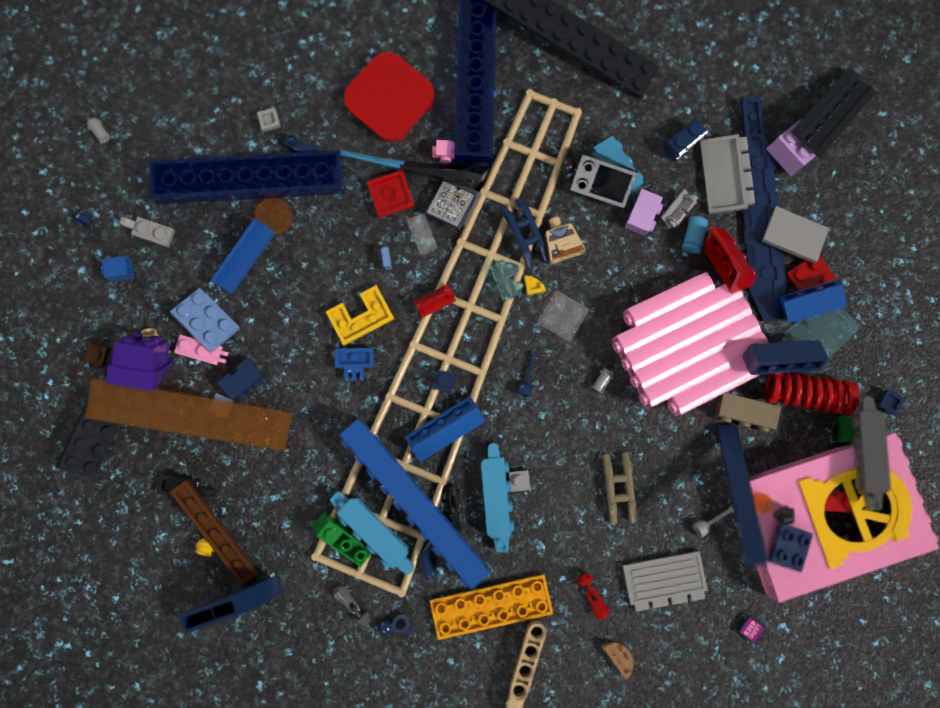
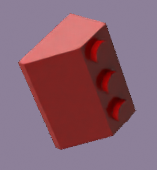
[703,227,756,294]

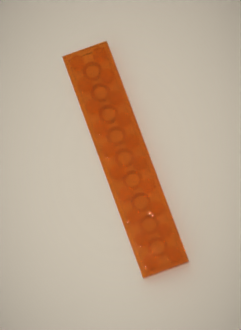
[85,378,292,451]

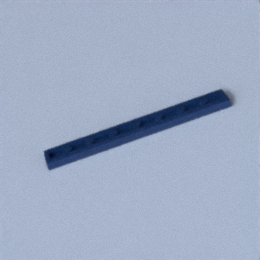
[717,425,768,565]

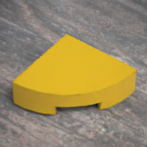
[524,276,546,295]

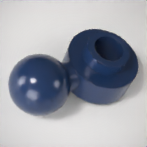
[377,615,413,637]

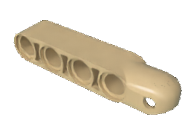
[506,620,546,708]

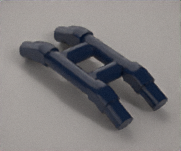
[499,198,549,268]

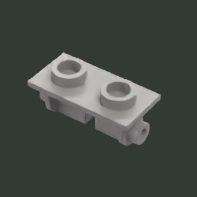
[661,189,698,229]

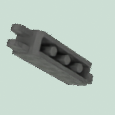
[851,395,891,510]

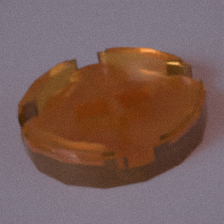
[255,198,293,236]

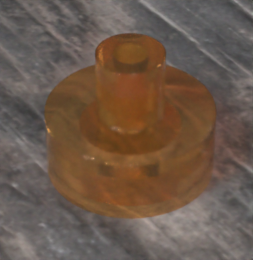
[753,493,773,514]

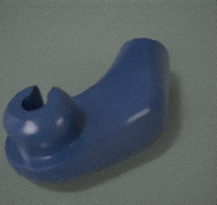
[284,134,318,157]
[419,540,436,579]

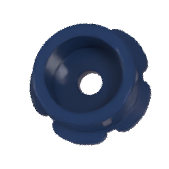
[74,210,93,227]

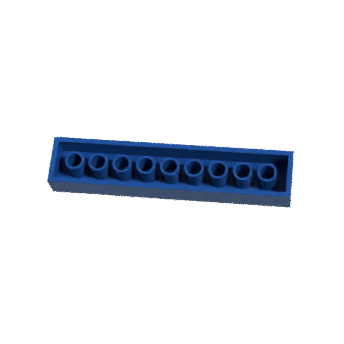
[340,419,490,589]

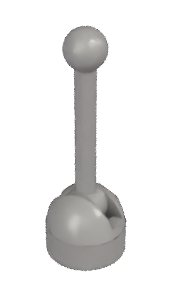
[693,505,734,538]

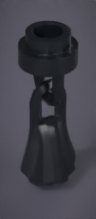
[444,486,462,532]

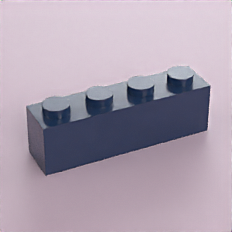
[742,340,829,376]

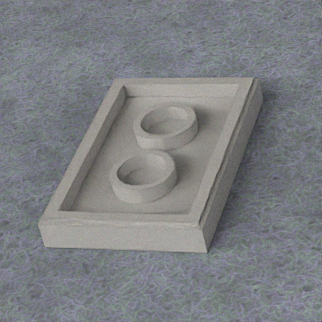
[762,206,829,264]

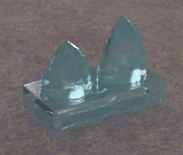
[490,259,524,302]

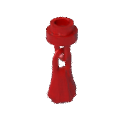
[577,572,609,620]

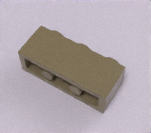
[714,393,781,433]

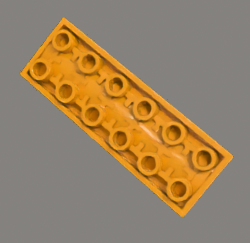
[430,574,553,640]

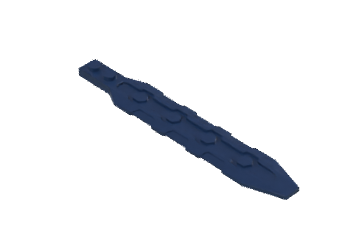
[740,98,787,321]

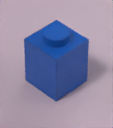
[101,256,134,282]

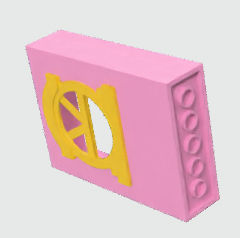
[727,433,939,602]

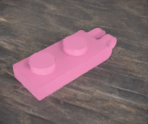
[174,335,229,365]

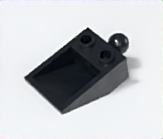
[560,149,638,208]

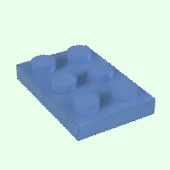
[170,288,240,354]

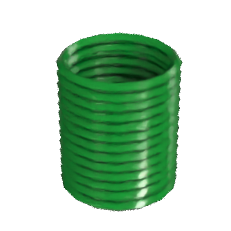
[837,416,854,442]

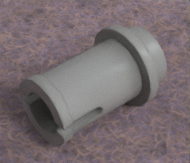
[87,118,110,143]
[592,368,613,394]

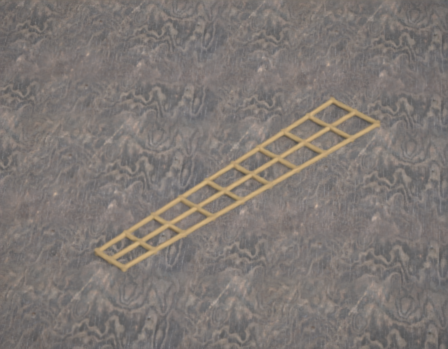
[311,89,582,597]

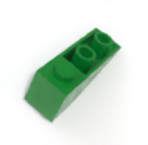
[312,512,372,567]

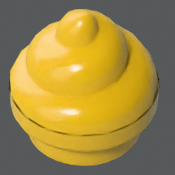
[195,538,214,556]

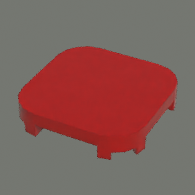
[344,52,434,143]

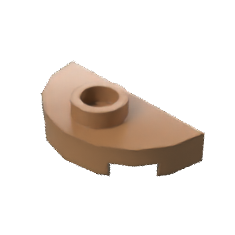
[601,642,633,680]

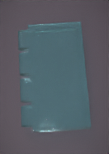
[778,308,861,376]

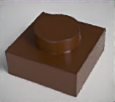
[83,343,110,367]

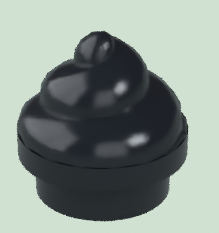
[773,505,795,525]

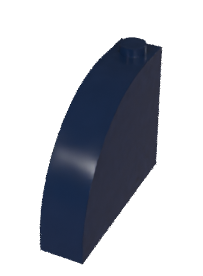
[178,575,284,634]

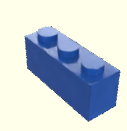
[779,279,847,323]

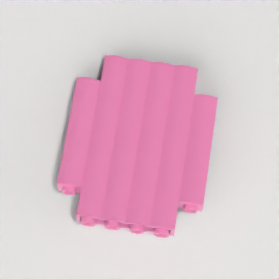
[612,272,769,416]

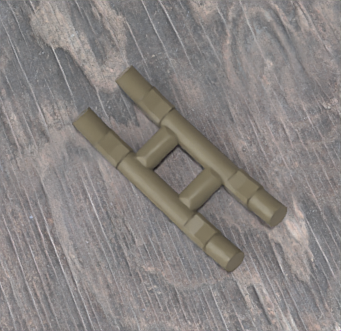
[602,452,637,525]

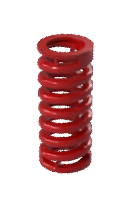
[764,372,859,416]

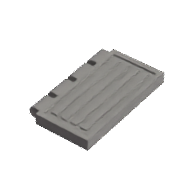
[700,134,755,215]
[622,551,708,612]

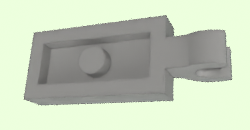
[119,217,175,248]

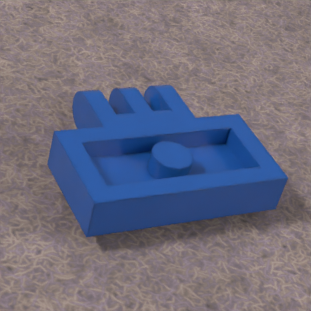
[335,348,374,381]

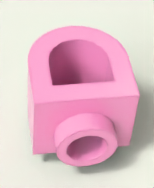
[432,140,455,163]

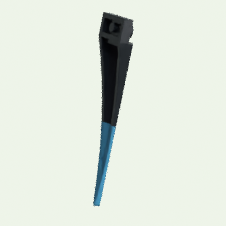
[340,150,490,186]

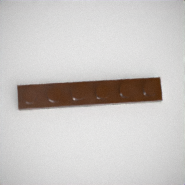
[170,479,259,586]

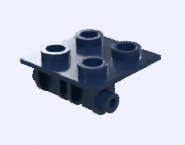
[767,523,813,573]

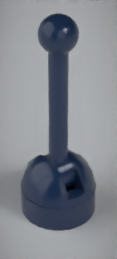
[516,351,538,397]

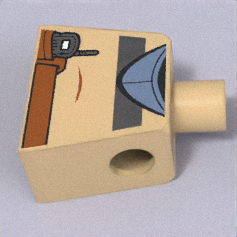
[545,217,586,265]

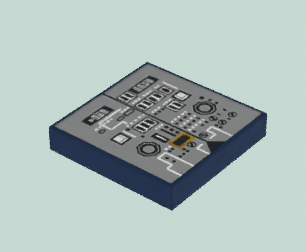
[426,180,477,230]

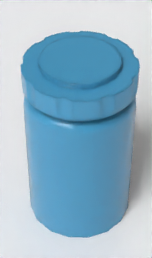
[682,216,708,253]

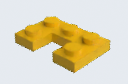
[326,285,394,346]

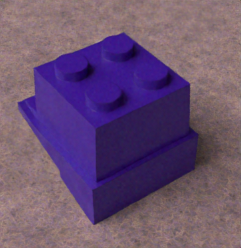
[106,333,174,391]

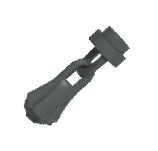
[333,585,372,628]

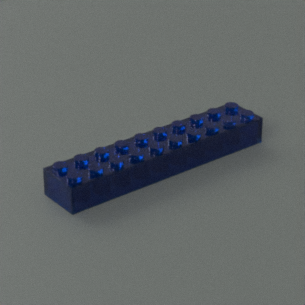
[454,0,496,164]
[149,150,345,205]

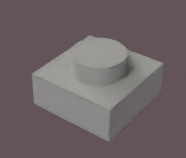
[257,107,281,132]
[509,470,530,492]

